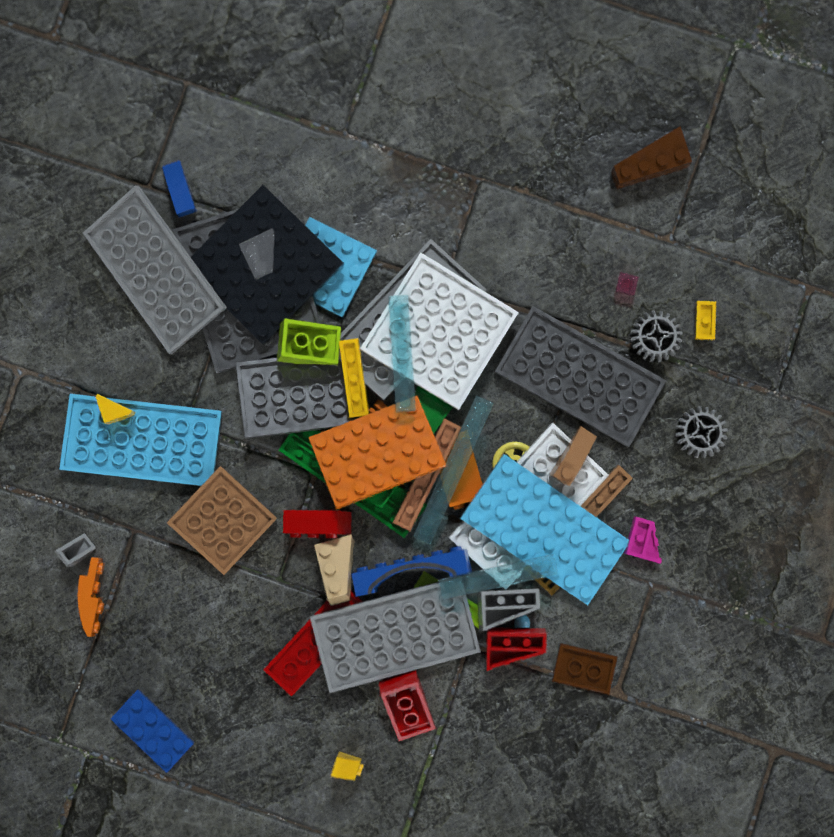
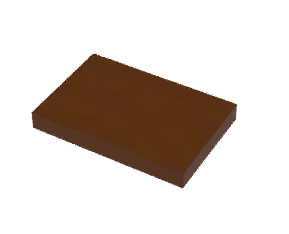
[552,643,617,695]

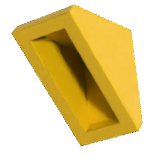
[96,394,136,425]

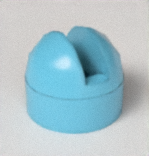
[514,615,530,628]

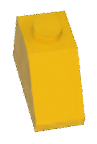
[331,752,363,780]

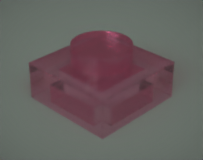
[615,272,639,296]

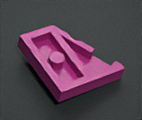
[624,516,662,564]

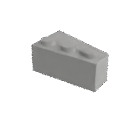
[477,589,540,631]

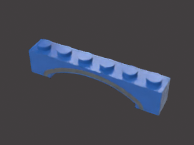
[351,546,472,597]

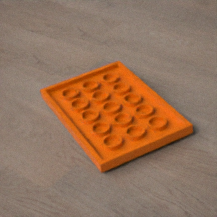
[309,396,446,509]

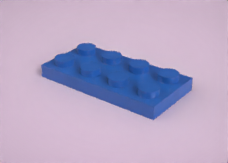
[111,689,195,773]

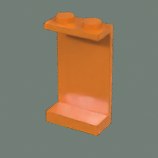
[439,430,483,510]

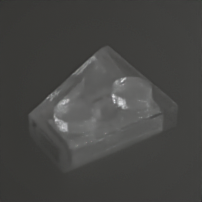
[239,229,274,280]

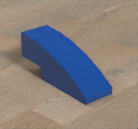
[162,160,197,218]

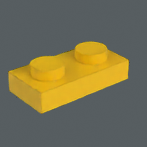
[695,301,716,340]

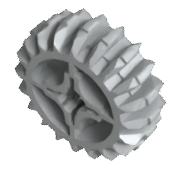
[630,311,682,362]
[675,406,728,458]

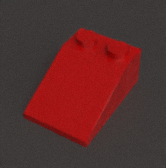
[379,670,436,741]

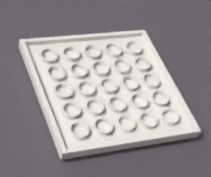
[360,252,519,410]

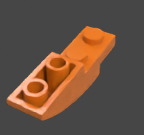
[78,557,105,637]

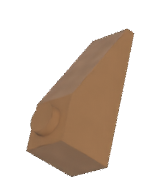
[549,426,597,486]

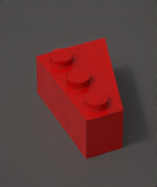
[283,510,352,538]
[486,627,547,671]

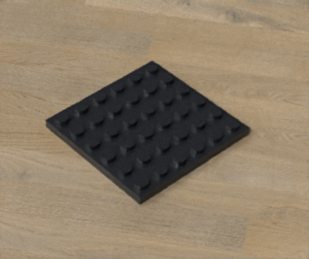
[191,185,344,345]

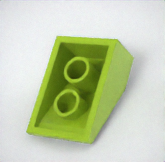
[277,319,341,365]

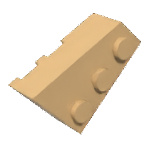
[314,534,355,606]

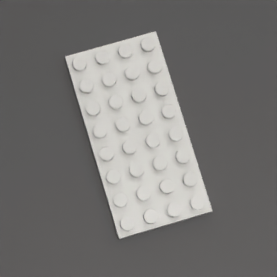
[448,423,609,590]

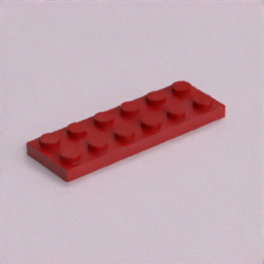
[263,591,363,697]

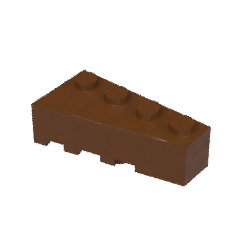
[611,126,692,189]

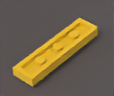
[339,338,369,418]

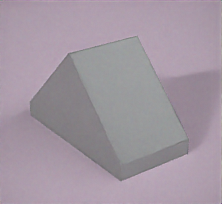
[55,533,96,567]

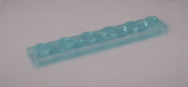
[388,295,416,412]
[439,554,558,600]

